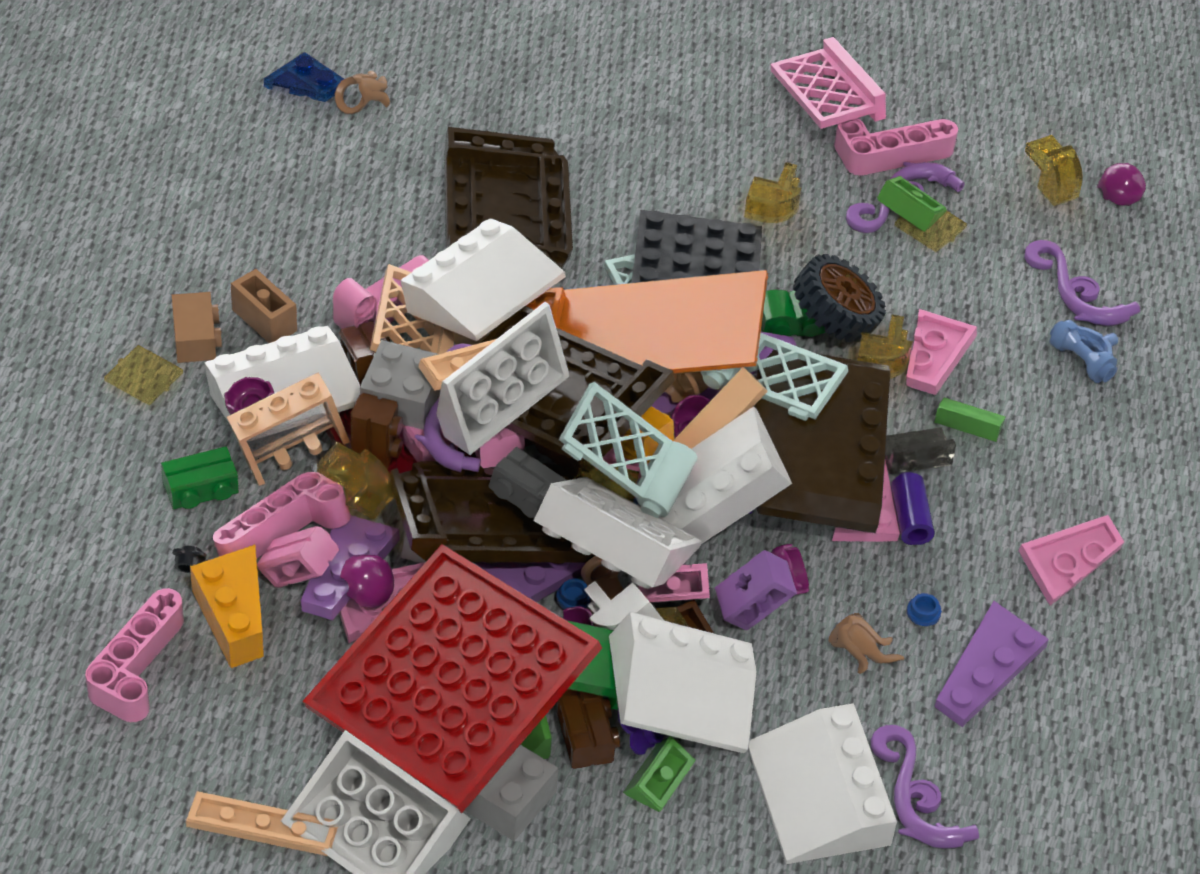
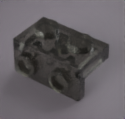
[885,427,956,475]

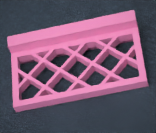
[770,37,886,129]

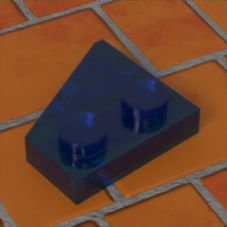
[263,52,344,102]

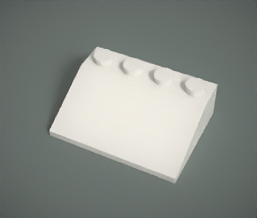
[400,218,566,341]
[436,302,570,455]
[204,326,360,440]
[659,406,792,544]
[533,477,703,589]
[609,612,757,753]
[748,703,897,864]
[281,730,471,874]

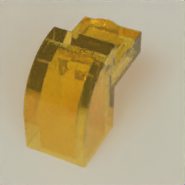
[1025,135,1083,206]
[744,162,802,223]
[857,314,913,379]
[317,442,394,520]

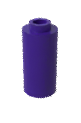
[891,472,935,545]

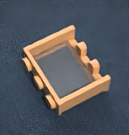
[227,372,350,486]

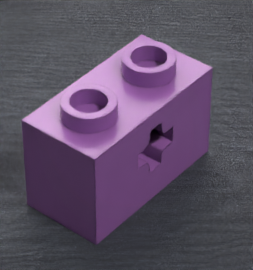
[715,550,797,630]

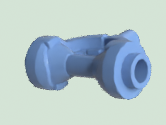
[1050,320,1118,383]

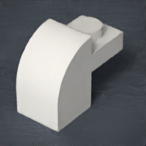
[584,581,663,630]

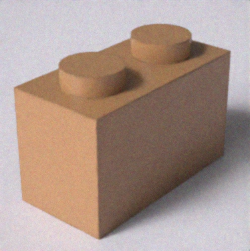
[231,269,297,343]
[172,292,222,363]

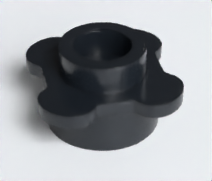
[172,546,208,573]

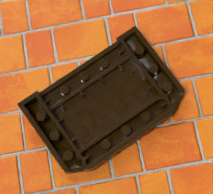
[444,127,573,269]
[481,306,675,458]
[754,350,890,534]
[390,461,596,564]

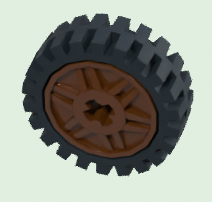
[793,254,886,343]

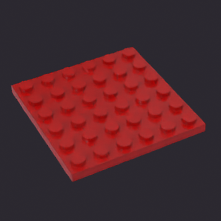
[303,544,602,814]

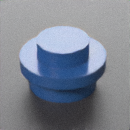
[557,579,591,609]
[907,593,942,626]

